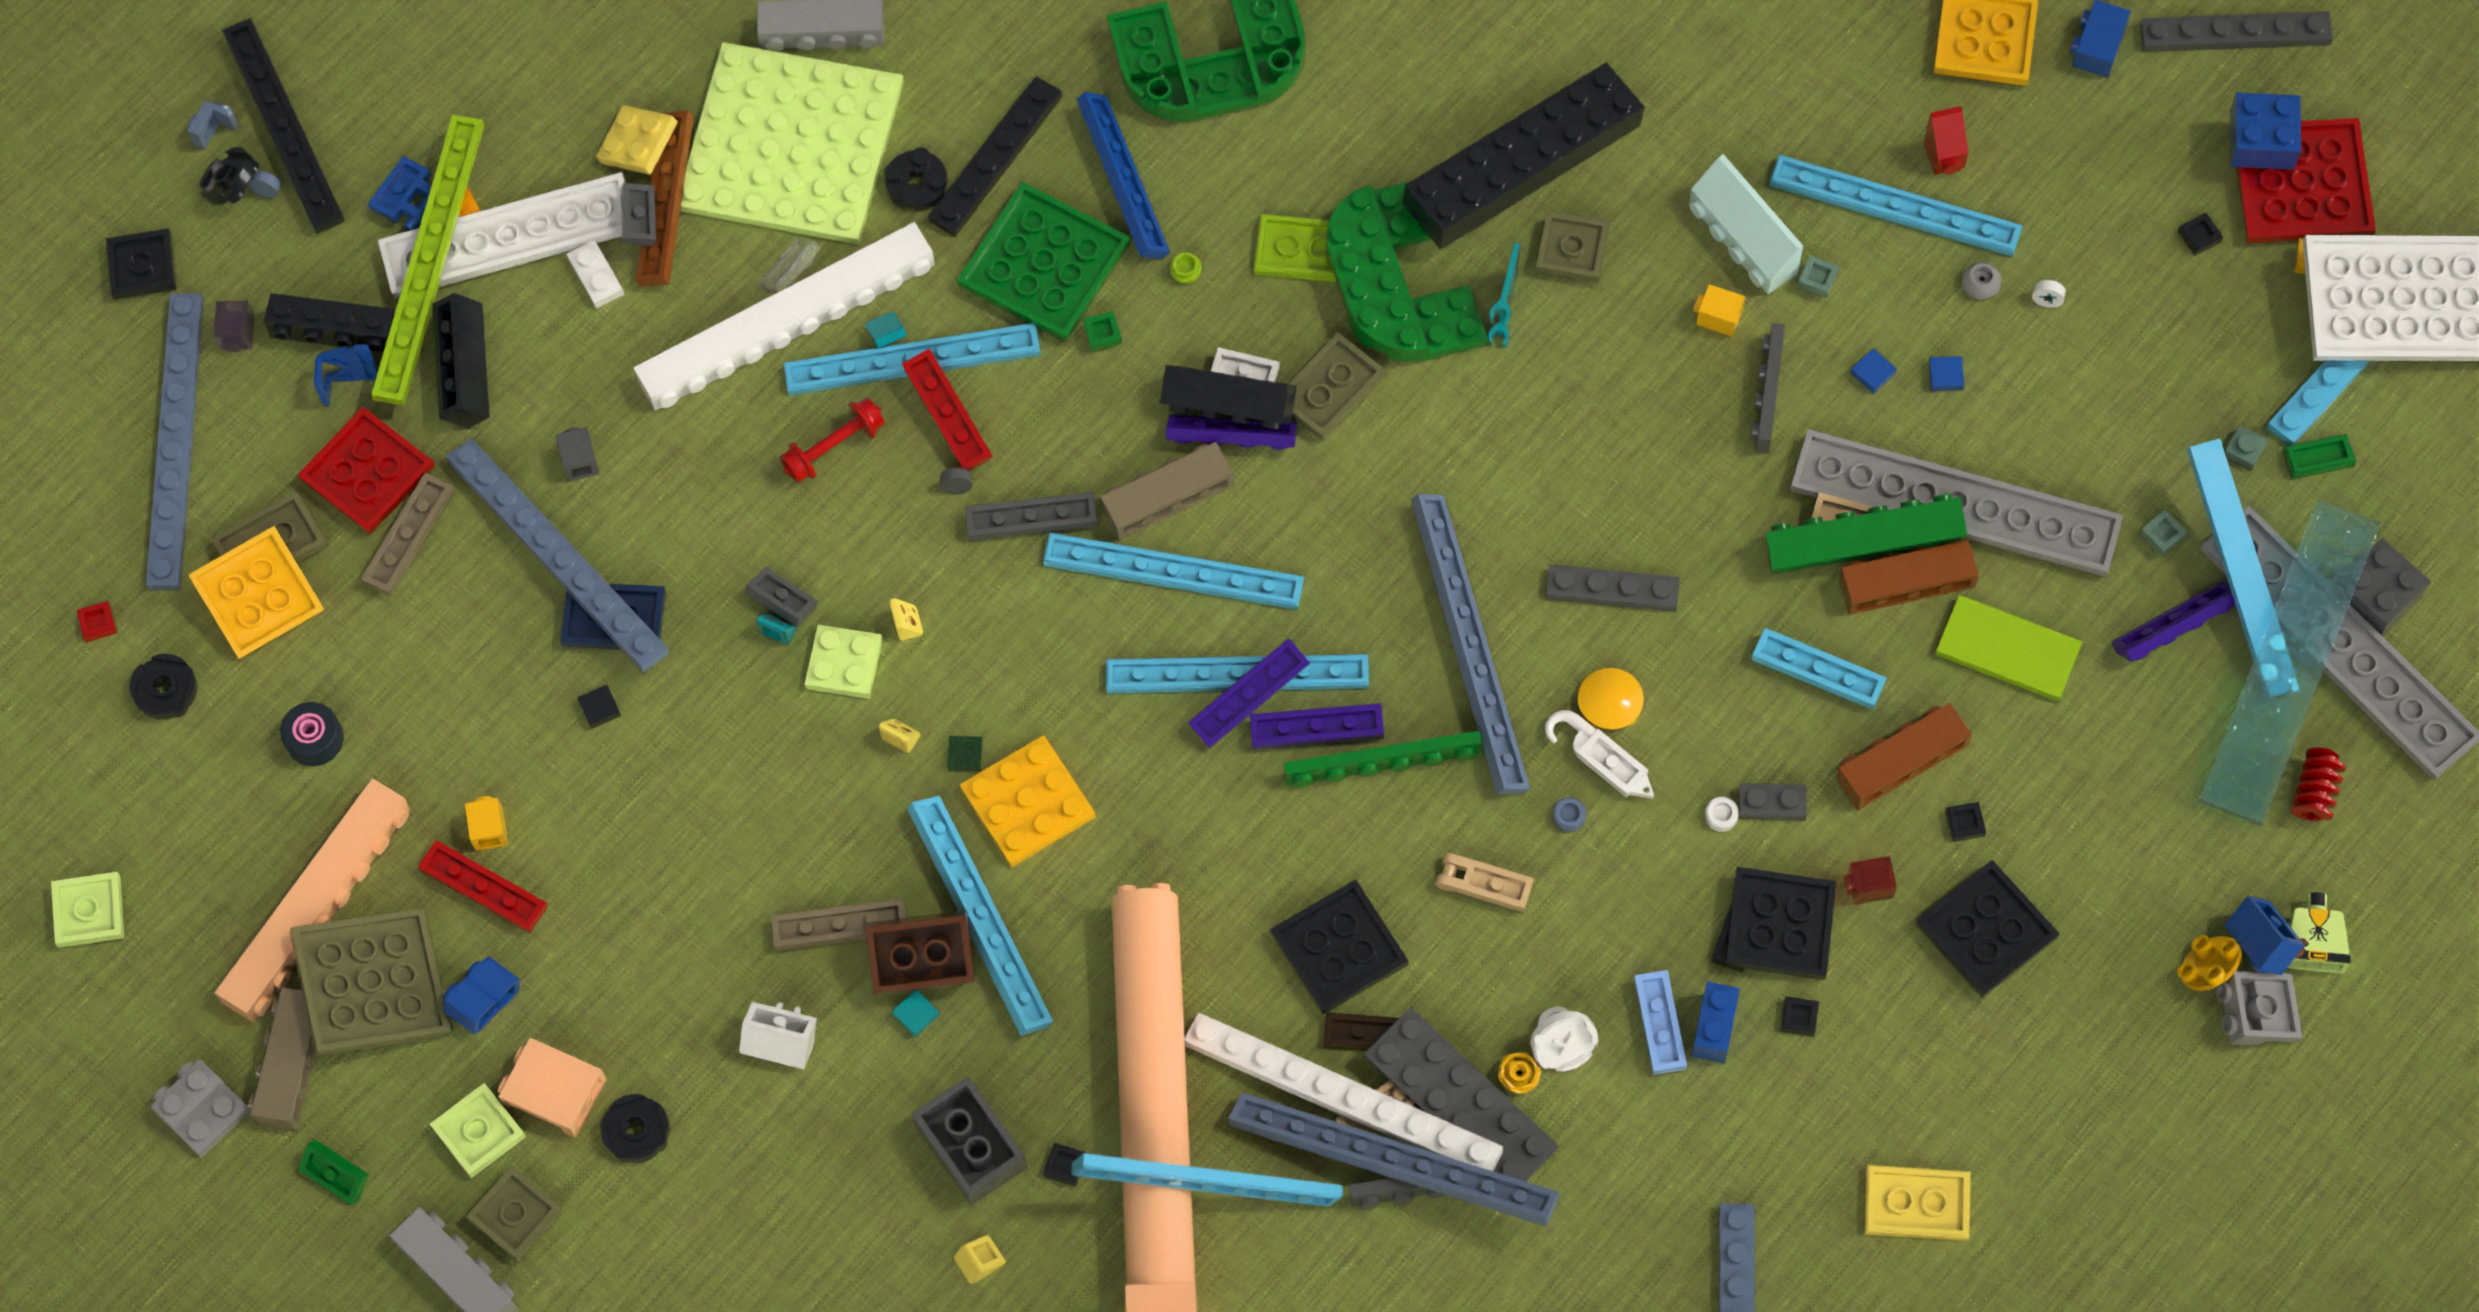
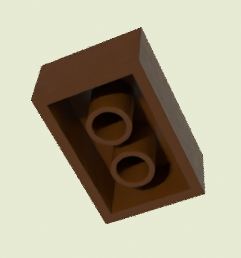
[865,910,976,994]

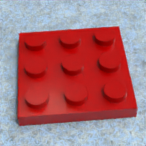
[297,407,435,535]

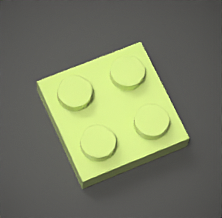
[804,625,883,699]
[51,872,124,948]
[430,1083,526,1178]

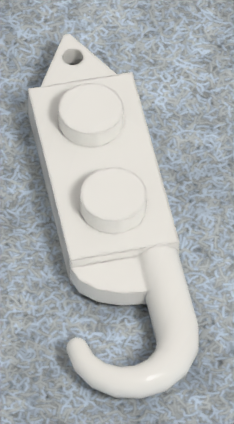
[1545,710,1654,799]

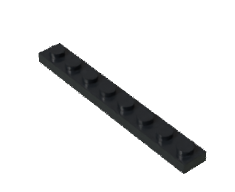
[222,18,345,234]

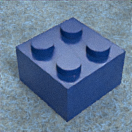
[2230,92,2301,170]

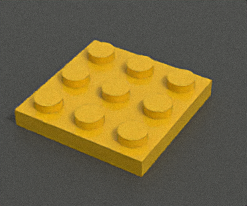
[1933,0,2038,86]
[189,526,325,660]
[959,735,1096,868]

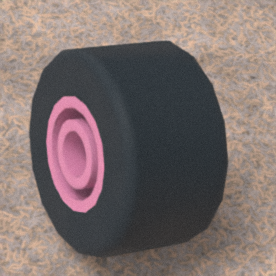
[280,702,344,767]

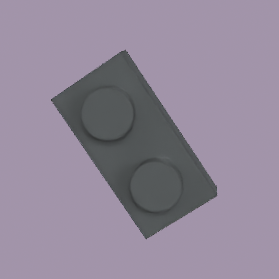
[621,183,656,246]
[745,567,818,628]
[1739,783,1807,821]

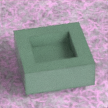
[1797,255,1840,298]
[2224,425,2269,471]
[2140,510,2188,557]

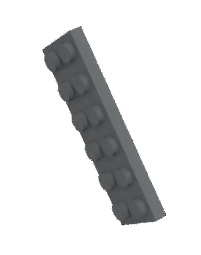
[1363,1007,1559,1182]

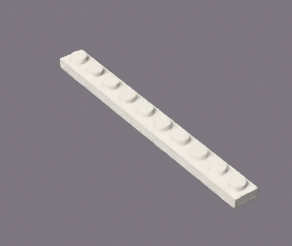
[1184,1013,1503,1171]

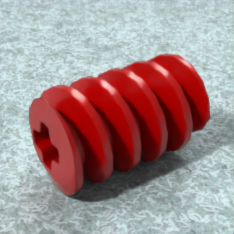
[2290,747,2346,821]

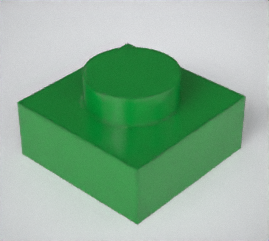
[1083,311,1122,352]

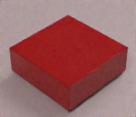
[76,601,118,643]

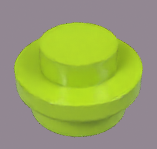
[1170,252,1202,284]

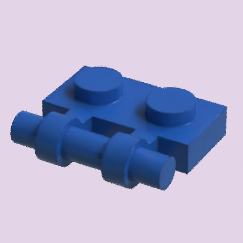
[368,156,432,231]

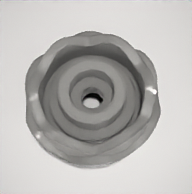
[1962,262,2002,300]

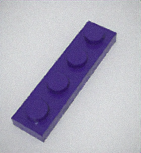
[1166,414,1297,450]
[2111,581,2235,662]
[1188,638,1310,749]
[1250,703,1384,750]

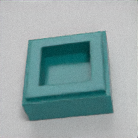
[865,311,907,348]
[892,989,940,1038]

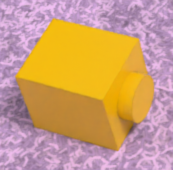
[1693,284,1745,337]
[465,796,508,851]

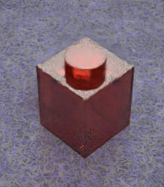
[1843,856,1897,905]

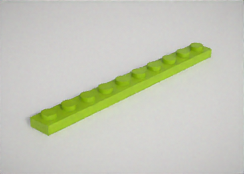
[371,115,485,406]

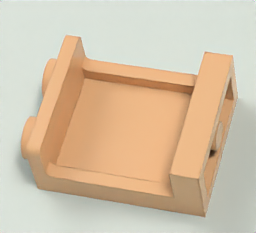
[498,1038,606,1138]

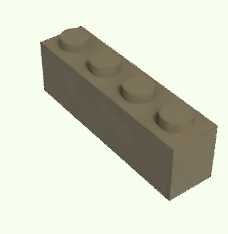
[1100,442,1234,541]
[248,987,315,1131]

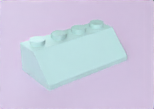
[1689,154,1803,294]

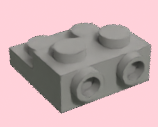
[2216,971,2303,1045]
[150,1059,249,1158]

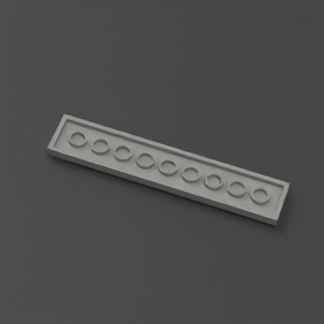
[1790,429,2124,577]
[2200,505,2479,781]

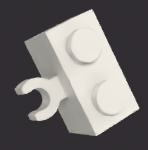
[739,1002,817,1069]

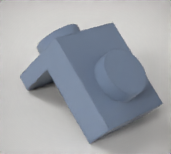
[187,100,238,150]

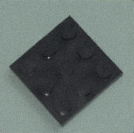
[1915,860,2060,999]
[1725,867,1836,980]
[1270,879,1409,1015]

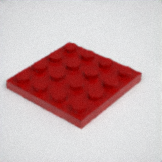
[2236,118,2376,243]

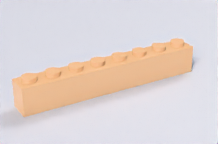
[215,778,410,1023]

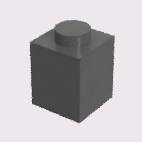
[556,427,600,482]

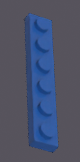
[1077,92,1170,259]

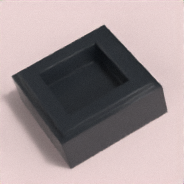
[2178,213,2223,256]
[577,685,621,729]
[1945,802,1986,842]
[1780,996,1819,1037]
[1043,1143,1087,1187]

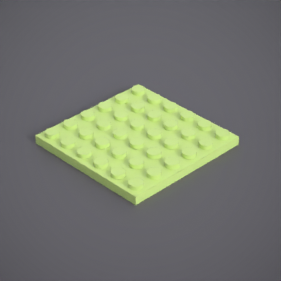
[680,42,904,245]

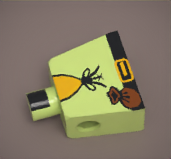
[2287,892,2350,974]

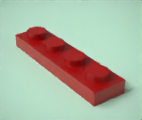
[902,348,993,471]
[418,840,548,934]

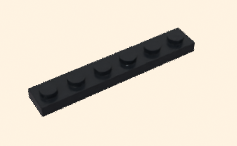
[929,76,1062,237]

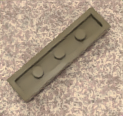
[360,473,455,597]
[771,898,907,951]

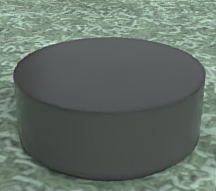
[940,468,972,494]

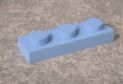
[1634,970,1687,1075]

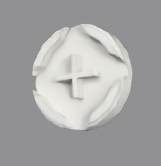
[1530,1007,1599,1072]

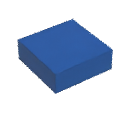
[1850,348,1897,394]
[1929,356,1964,391]

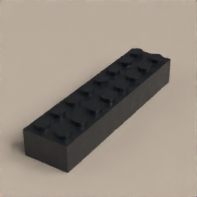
[1402,62,1645,249]

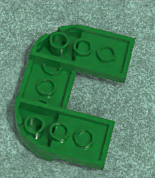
[1106,0,1305,122]
[1325,181,1488,362]

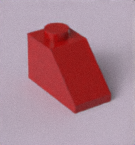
[1923,106,1968,175]

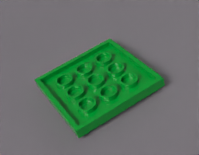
[957,181,1131,342]

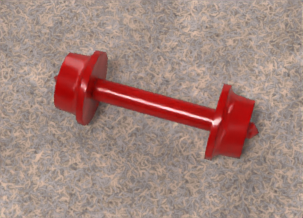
[780,397,885,483]

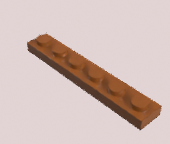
[636,110,694,287]

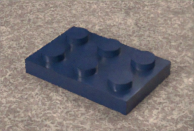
[560,584,666,650]

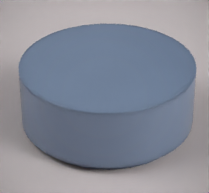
[247,170,281,198]
[1553,797,1586,833]

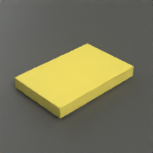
[1864,1165,1970,1241]

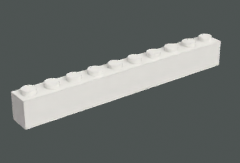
[633,222,935,411]

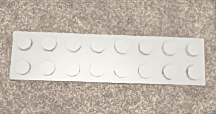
[378,172,625,300]

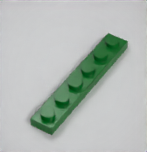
[1283,731,1482,788]

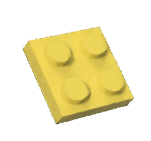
[596,105,678,175]

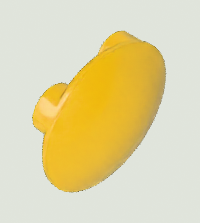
[1578,668,1644,730]
[2177,935,2242,991]

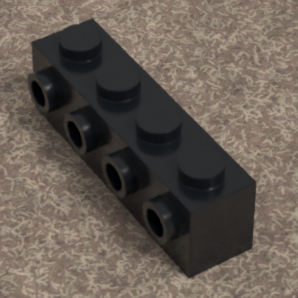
[263,293,395,352]
[432,293,490,429]
[1160,365,1297,429]

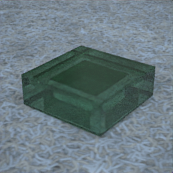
[947,736,983,772]

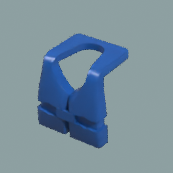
[314,344,379,407]

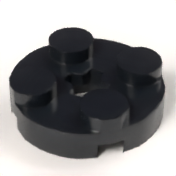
[200,147,259,205]
[885,148,948,211]
[129,654,198,719]
[600,1094,670,1163]

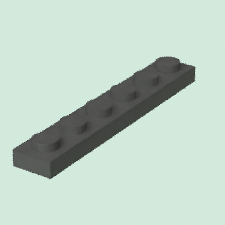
[2140,11,2333,52]

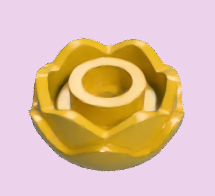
[1498,1052,1541,1094]

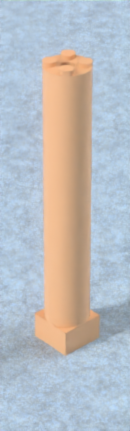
[1111,883,1197,1312]

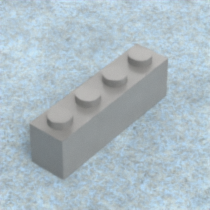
[757,0,885,52]
[389,1207,517,1312]

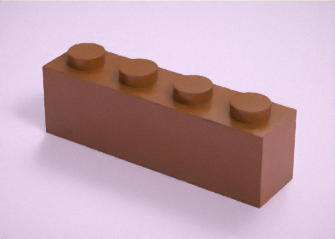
[1839,540,1979,615]
[1836,703,1972,810]

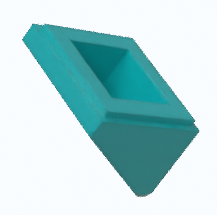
[756,613,798,645]

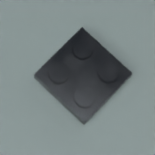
[106,228,177,300]

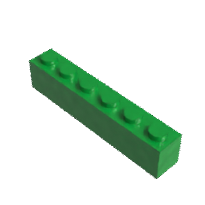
[1765,494,1968,575]

